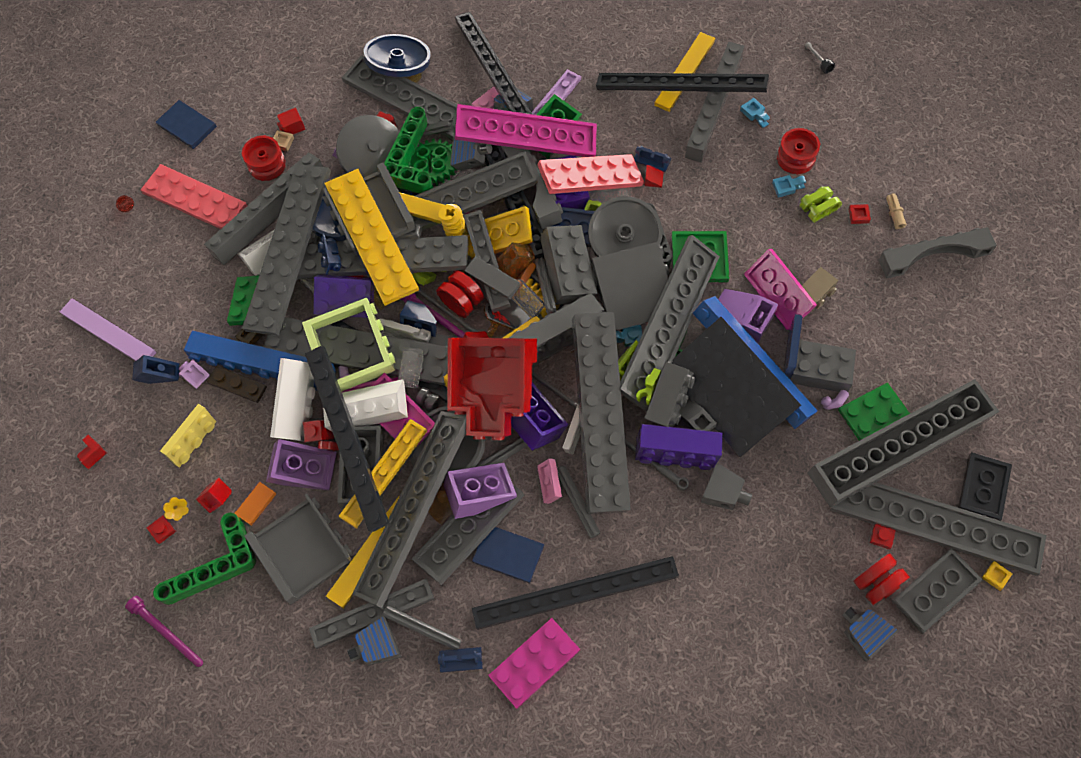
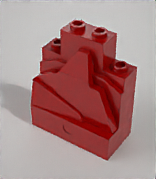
[447,338,537,440]

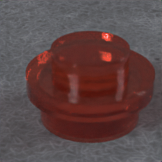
[116,195,134,212]

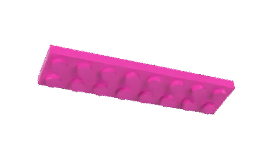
[454,104,597,157]

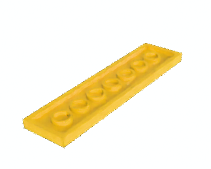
[325,169,419,306]

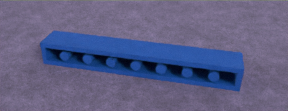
[693,296,818,429]
[184,331,336,391]

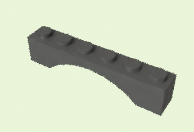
[502,146,563,230]
[879,227,997,279]

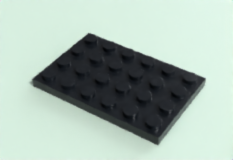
[672,316,802,457]

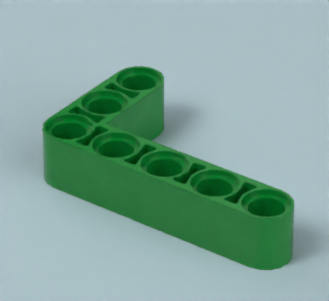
[384,107,433,194]
[153,512,256,605]

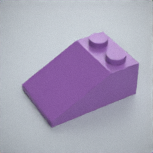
[266,439,337,490]
[443,463,517,519]

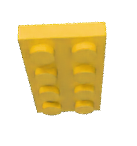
[466,206,533,259]

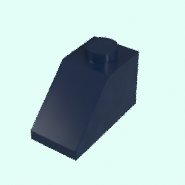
[400,300,437,337]
[132,355,180,384]

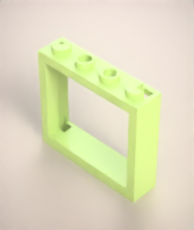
[302,298,396,392]

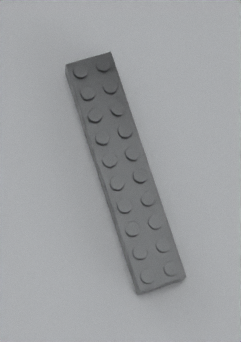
[572,312,631,514]
[807,379,1000,507]

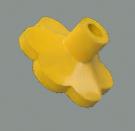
[163,497,189,521]

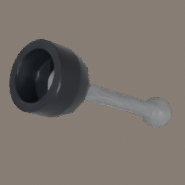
[805,42,835,74]

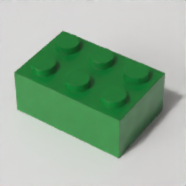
[536,94,582,159]

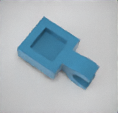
[740,98,770,128]
[772,175,806,198]
[616,325,642,347]

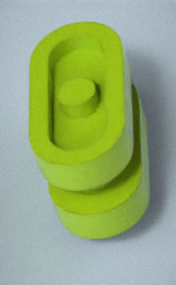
[800,186,842,222]

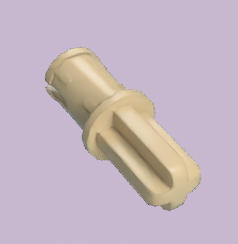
[886,194,907,229]

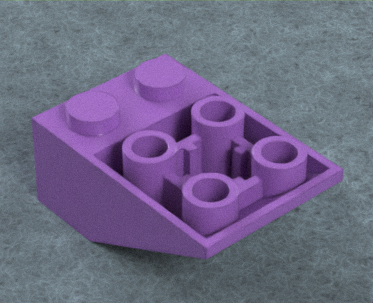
[718,289,778,343]

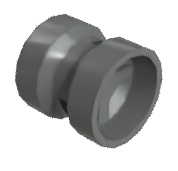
[415,387,442,412]

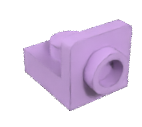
[179,360,210,389]

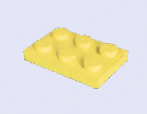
[160,404,216,468]

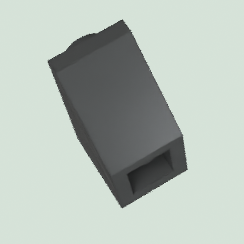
[679,399,717,432]

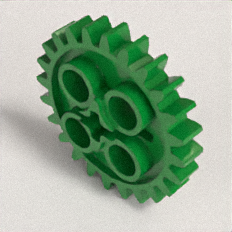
[408,139,458,186]

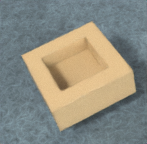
[273,130,294,152]

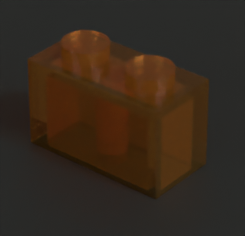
[497,242,535,280]

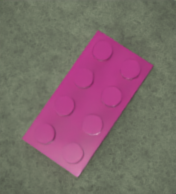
[744,249,817,330]
[371,373,435,448]
[488,618,580,709]

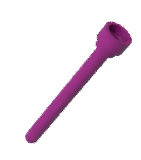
[401,293,465,338]
[125,595,203,667]

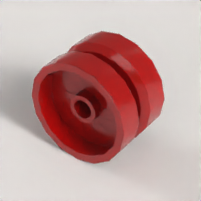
[777,128,820,175]
[242,135,286,181]
[436,270,484,318]
[853,553,910,605]

